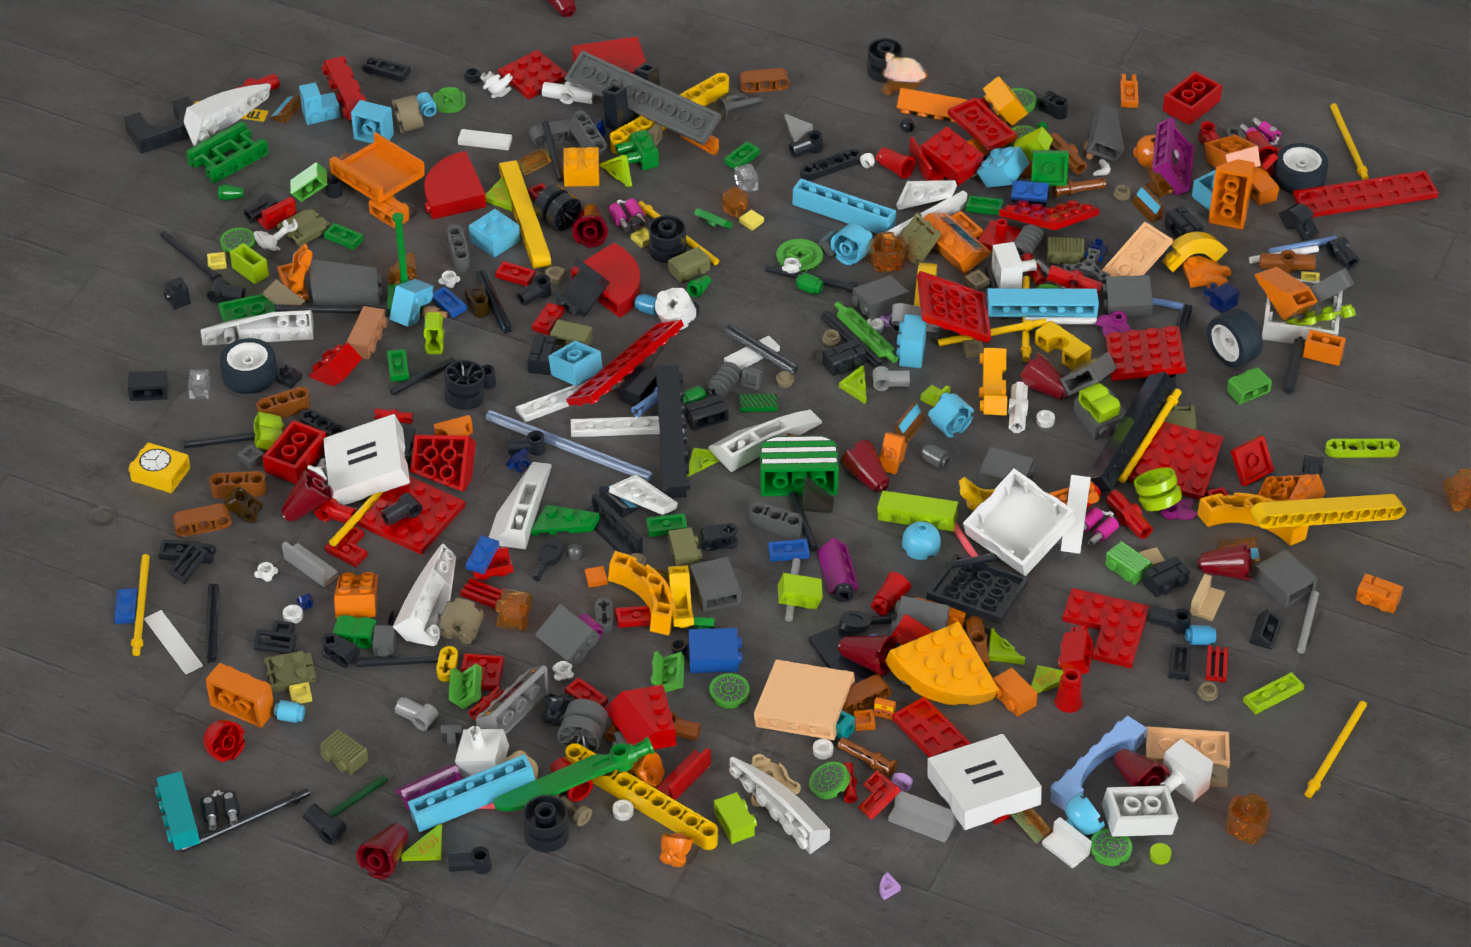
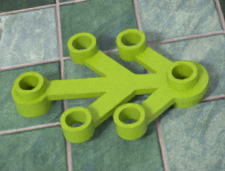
[1285,304,1356,326]

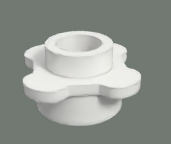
[782,258,801,273]
[439,271,460,288]
[254,562,278,582]
[552,661,574,681]

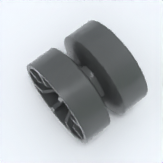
[557,699,609,752]

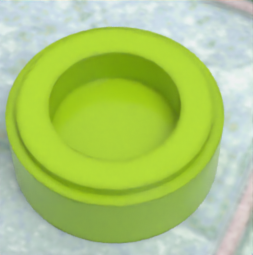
[1150,843,1172,865]

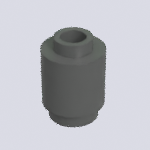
[921,444,950,469]

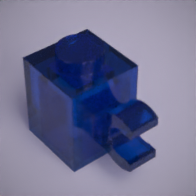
[1203,282,1240,314]

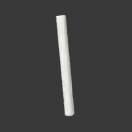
[1249,245,1319,264]
[1024,317,1097,324]

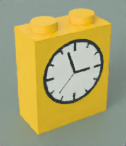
[129,442,190,493]

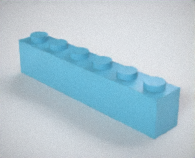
[793,179,896,235]
[986,288,1099,317]
[408,754,535,832]

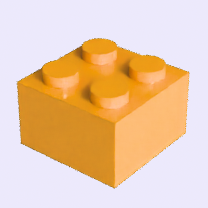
[983,76,1028,126]
[564,147,599,187]

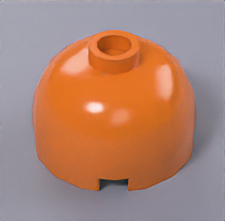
[1133,134,1156,169]

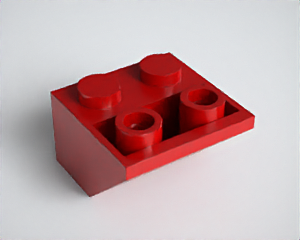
[308,342,362,386]

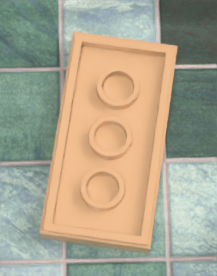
[1102,222,1173,277]
[1146,726,1230,768]

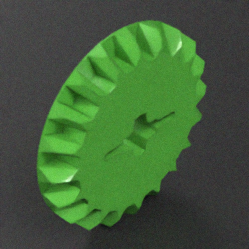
[776,239,823,273]

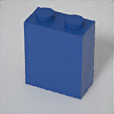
[689,628,742,673]

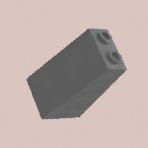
[310,259,383,307]

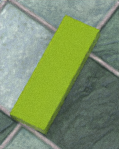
[1243,672,1304,715]

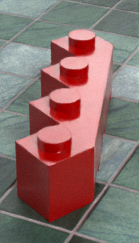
[321,56,366,122]

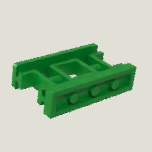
[186,121,269,184]

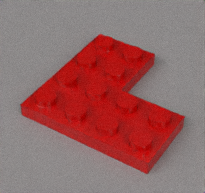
[999,200,1099,230]
[1062,588,1150,669]

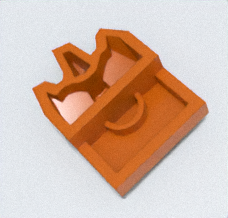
[288,243,312,294]
[1182,256,1231,290]

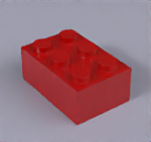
[1163,71,1223,125]
[922,126,983,186]
[263,420,326,484]

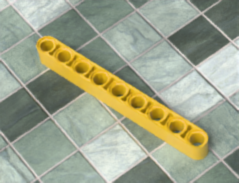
[610,73,729,154]
[499,160,551,269]
[1250,494,1406,529]
[565,743,718,850]

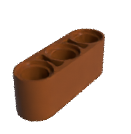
[739,68,790,93]
[256,387,311,419]
[209,471,267,499]
[173,503,232,537]
[842,674,892,715]

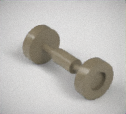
[555,793,592,826]

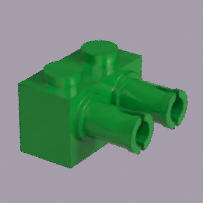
[615,130,659,171]

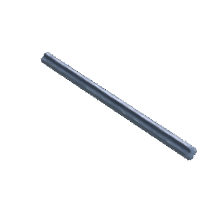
[486,410,653,482]

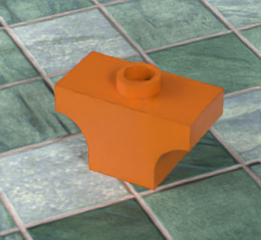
[433,415,473,436]
[880,432,908,474]

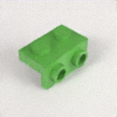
[651,651,685,693]
[449,664,482,709]

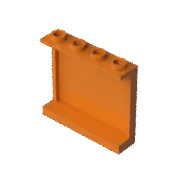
[329,132,425,204]

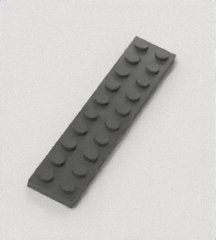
[564,50,722,145]

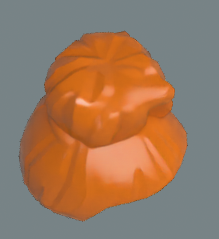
[628,753,665,787]
[659,833,693,868]

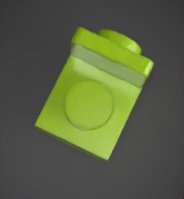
[920,385,950,407]

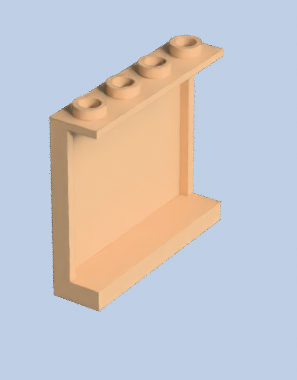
[754,660,855,740]

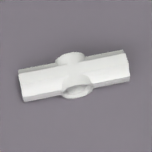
[542,82,595,104]
[1008,382,1028,433]

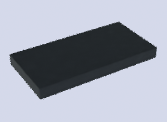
[809,625,883,684]

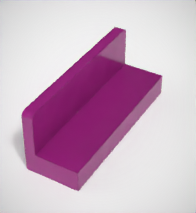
[817,537,859,594]
[395,764,462,810]

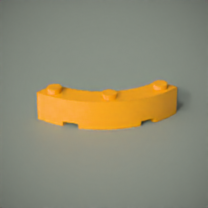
[979,348,1007,416]
[1197,493,1309,546]
[608,551,674,635]

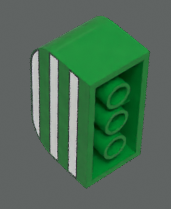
[760,436,839,496]

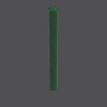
[326,774,388,817]

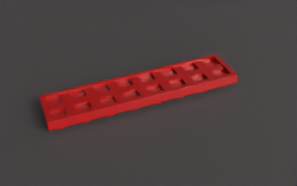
[1293,170,1439,218]
[566,319,684,406]
[892,697,1012,825]

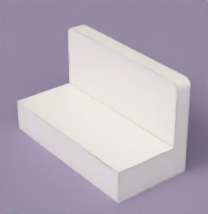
[1042,817,1092,868]

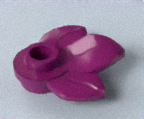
[1095,311,1131,339]
[1161,499,1197,520]

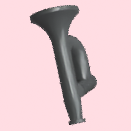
[716,92,762,118]

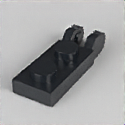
[362,57,411,82]
[158,540,217,564]

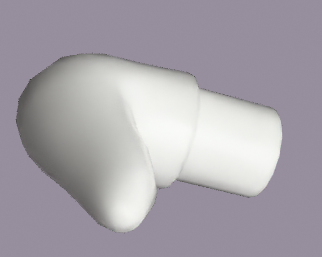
[1093,159,1111,176]

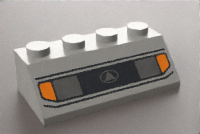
[476,665,549,735]

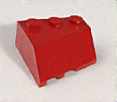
[410,435,476,492]
[604,684,676,750]

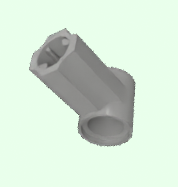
[873,366,910,391]
[395,697,439,731]

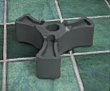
[1063,248,1110,290]

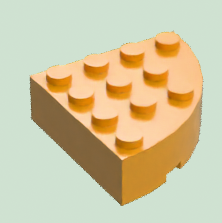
[885,622,999,705]

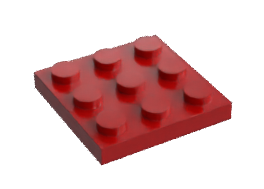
[498,50,567,100]

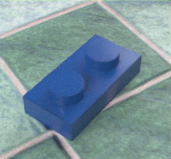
[1011,180,1049,202]
[432,286,467,318]
[466,535,500,574]
[768,539,809,562]
[114,588,138,624]

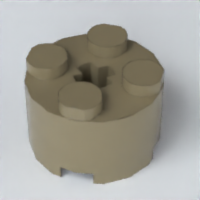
[391,95,424,133]
[438,598,484,644]

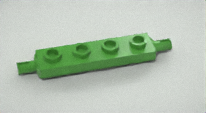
[834,301,898,363]

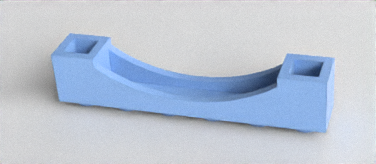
[1050,716,1147,811]

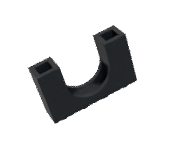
[602,62,660,131]
[124,96,194,154]

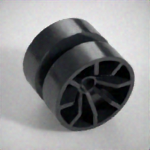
[867,38,903,83]
[534,184,582,231]
[648,215,686,263]
[444,360,485,410]
[523,795,569,853]

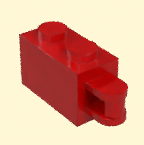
[1058,625,1093,674]

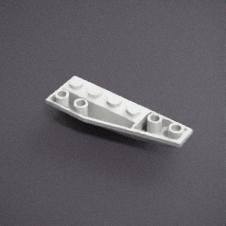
[184,84,271,146]
[201,310,314,345]
[708,410,822,472]
[489,462,552,550]
[393,544,456,646]
[729,757,830,854]

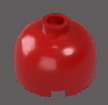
[203,720,245,762]

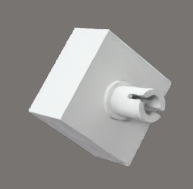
[992,242,1037,289]
[455,726,509,778]
[1160,739,1213,802]

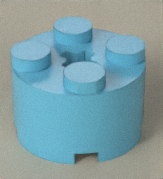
[830,223,872,265]
[928,393,974,438]

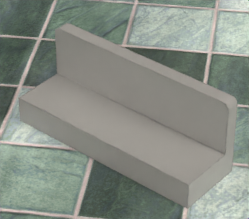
[282,541,339,588]
[888,791,956,842]

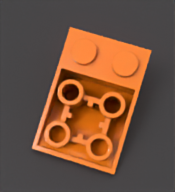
[1255,267,1318,321]
[1258,474,1326,501]
[334,572,379,618]

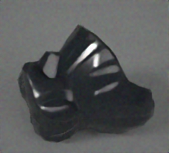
[541,693,576,726]

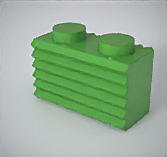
[290,162,327,202]
[1227,367,1272,405]
[1105,541,1152,585]

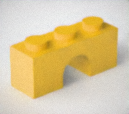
[1035,321,1092,370]

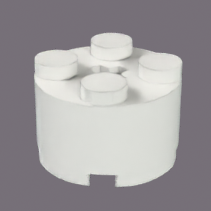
[655,288,696,330]

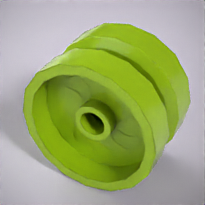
[1134,467,1182,511]

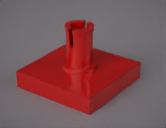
[978,219,1021,251]
[1230,435,1275,486]

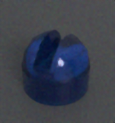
[296,593,314,610]

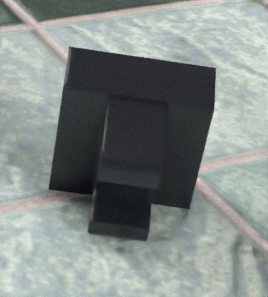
[276,364,303,389]

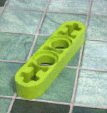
[1325,439,1400,458]

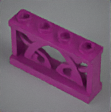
[1152,117,1195,196]

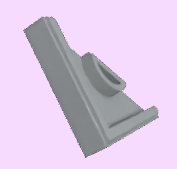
[784,114,813,142]

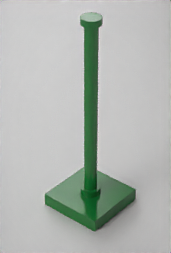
[1031,121,1069,186]
[387,212,424,314]

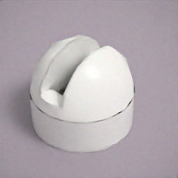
[860,153,875,168]

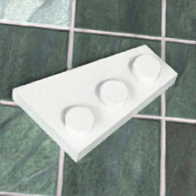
[896,180,957,210]
[609,474,678,515]

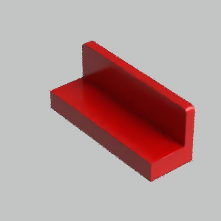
[909,137,944,181]
[891,614,935,645]
[656,748,711,801]

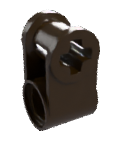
[464,285,489,318]
[224,487,263,523]

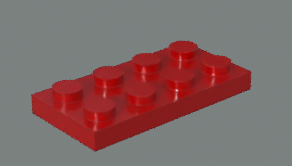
[948,97,1017,152]

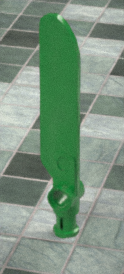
[493,737,655,811]

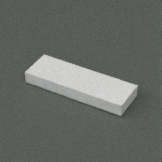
[458,129,512,150]
[724,336,780,370]

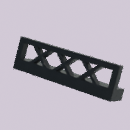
[584,493,643,555]

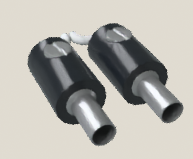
[200,790,240,830]

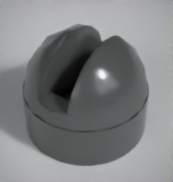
[567,543,583,561]

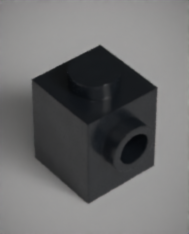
[163,277,191,310]

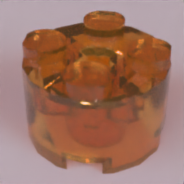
[870,231,906,272]
[1442,468,1471,512]
[496,588,532,631]
[1226,793,1271,844]

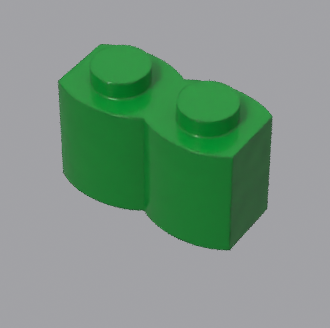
[333,615,377,649]

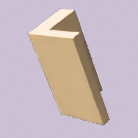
[1190,574,1225,621]

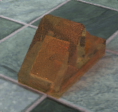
[1145,163,1174,198]
[388,252,417,284]

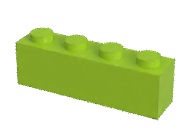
[877,491,959,532]

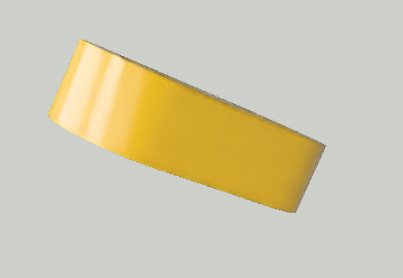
[436,646,458,682]

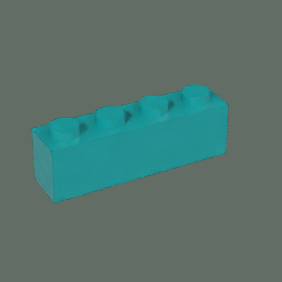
[154,771,200,850]

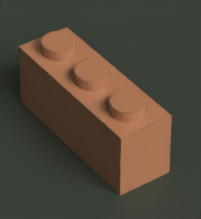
[346,306,388,360]

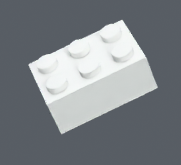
[1101,786,1178,836]

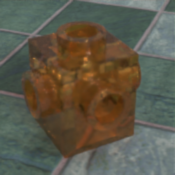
[722,186,748,218]

